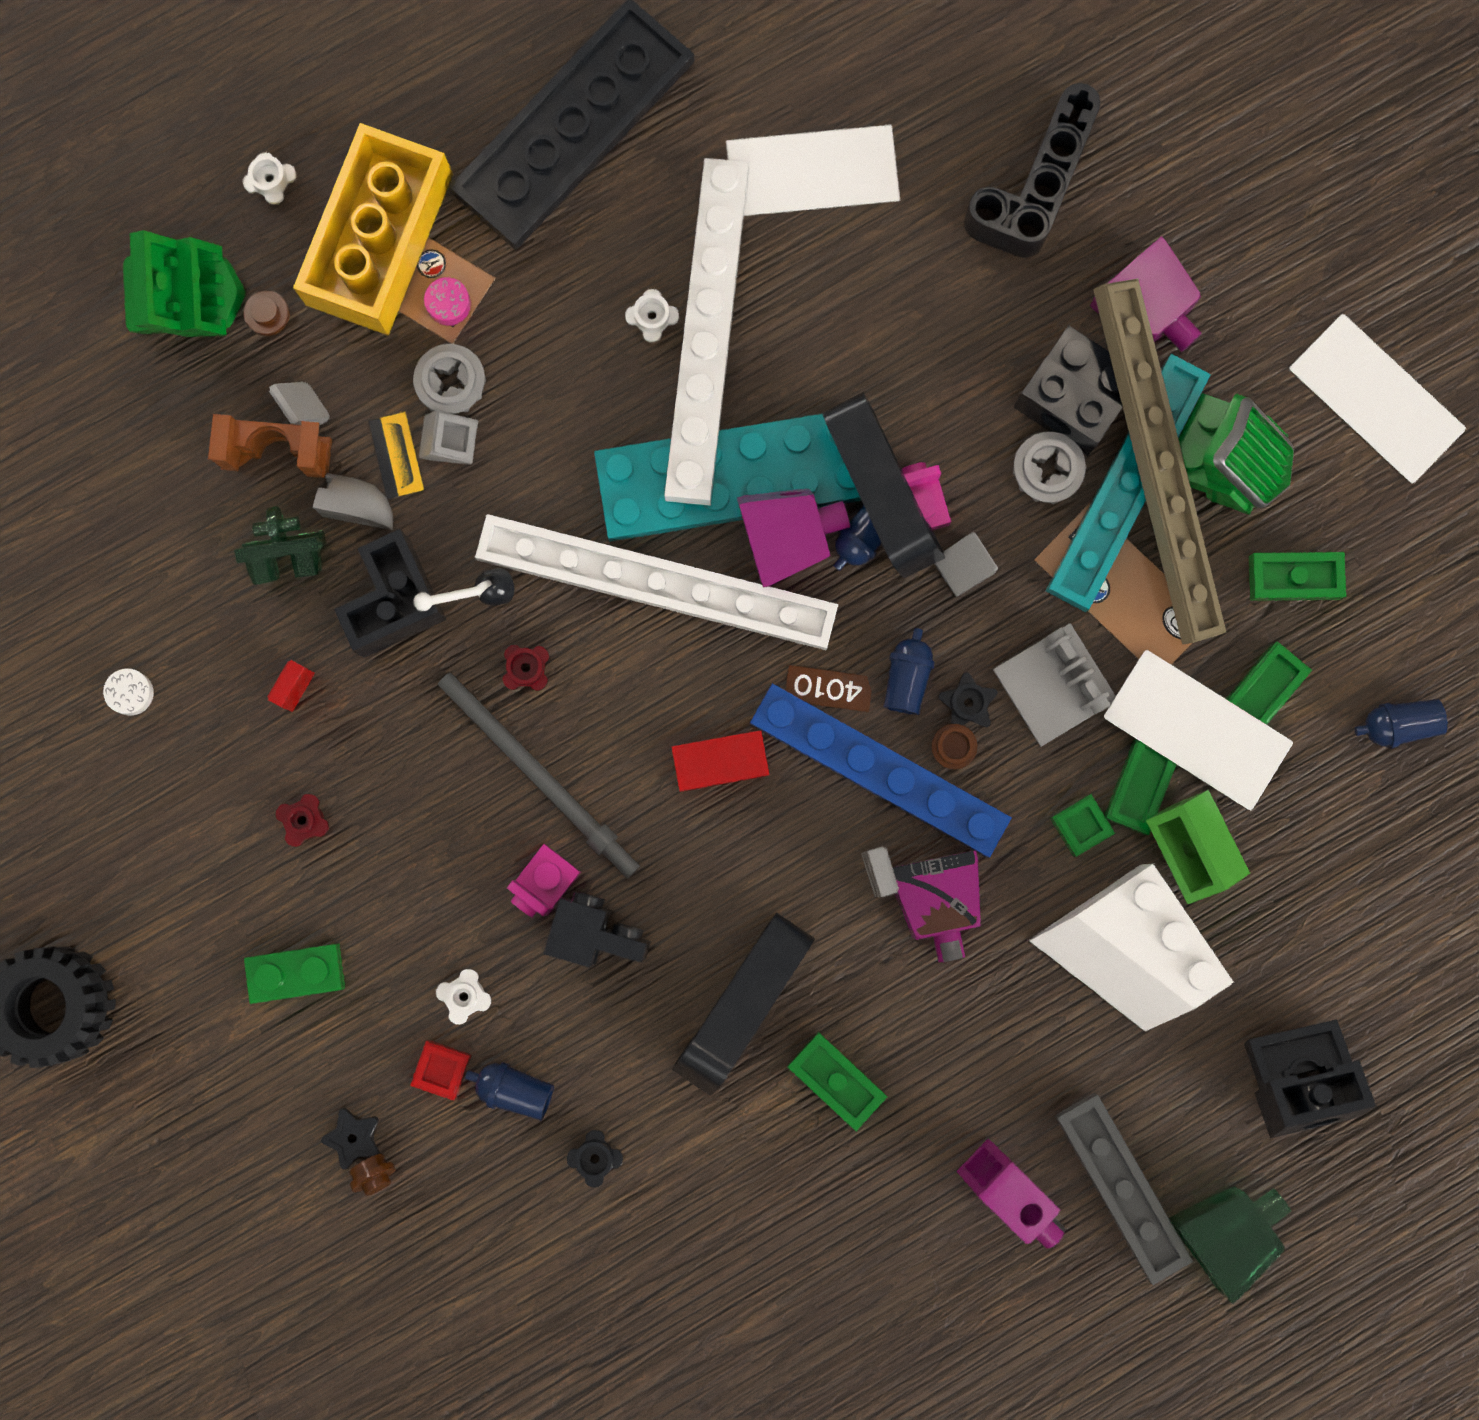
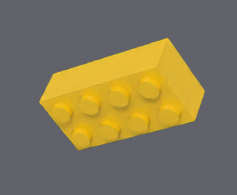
[293,123,453,336]

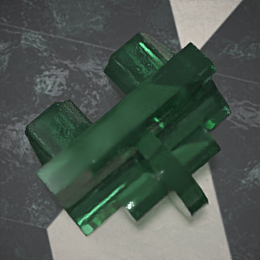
[234,506,326,585]

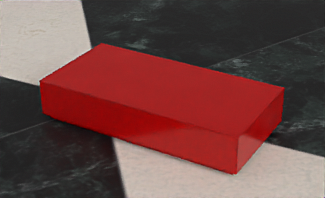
[671,730,769,792]

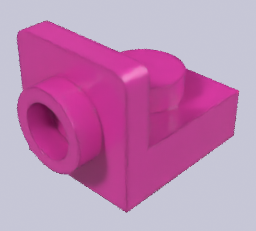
[902,462,951,530]
[507,844,581,918]

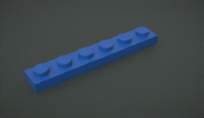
[750,683,1012,858]

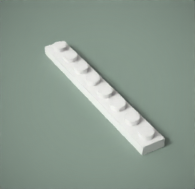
[664,158,749,506]
[475,514,838,650]

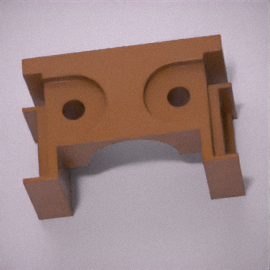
[208,414,332,478]

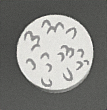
[103,669,154,716]

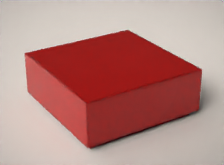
[267,660,315,712]
[410,1040,472,1101]

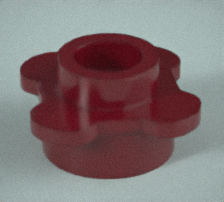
[503,645,549,691]
[275,794,329,847]

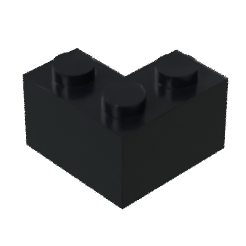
[334,529,447,658]

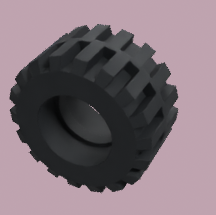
[0,946,116,1068]

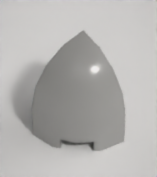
[312,473,393,530]

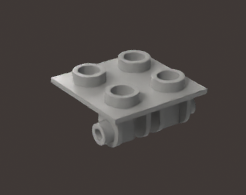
[993,623,1116,747]

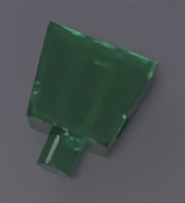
[1169,1186,1292,1304]

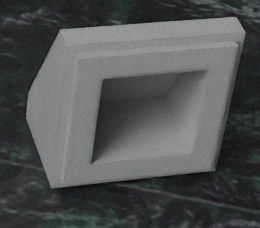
[269,382,330,426]
[419,410,478,465]
[935,532,998,598]

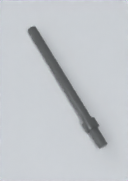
[438,672,640,879]

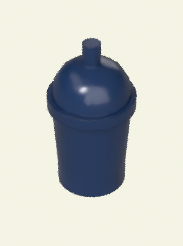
[833,506,882,571]
[883,628,935,715]
[1354,699,1448,749]
[465,1062,554,1121]

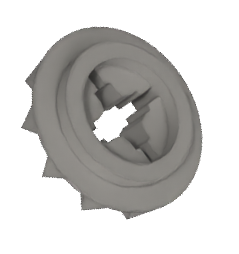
[413,344,486,414]
[1013,432,1086,504]

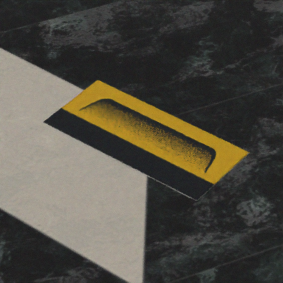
[369,412,424,499]

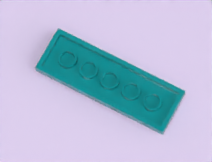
[594,414,862,542]

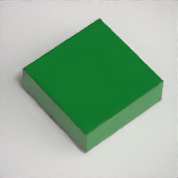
[1050,794,1115,857]

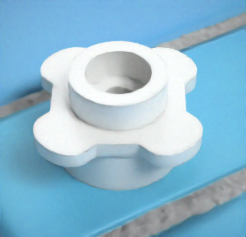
[243,153,296,204]
[625,289,679,342]
[436,969,491,1024]

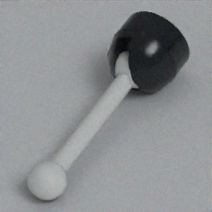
[414,568,514,611]

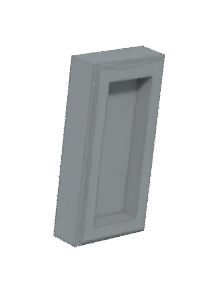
[861,846,899,897]

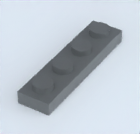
[1054,1093,1193,1285]

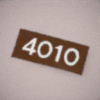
[785,665,872,712]

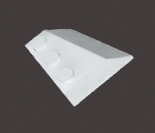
[1028,864,1234,1031]

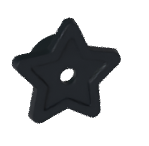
[939,672,998,727]
[321,1108,380,1169]

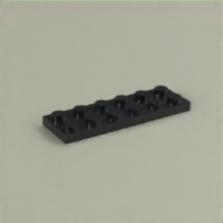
[449,0,695,250]

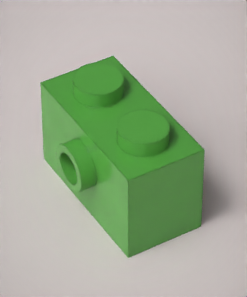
[1146,790,1250,904]

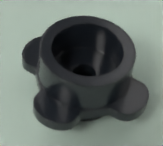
[567,1130,623,1187]

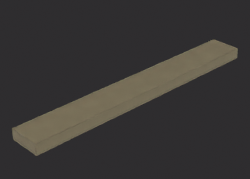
[1093,278,1227,645]

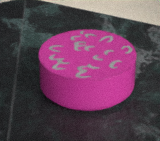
[424,277,471,326]

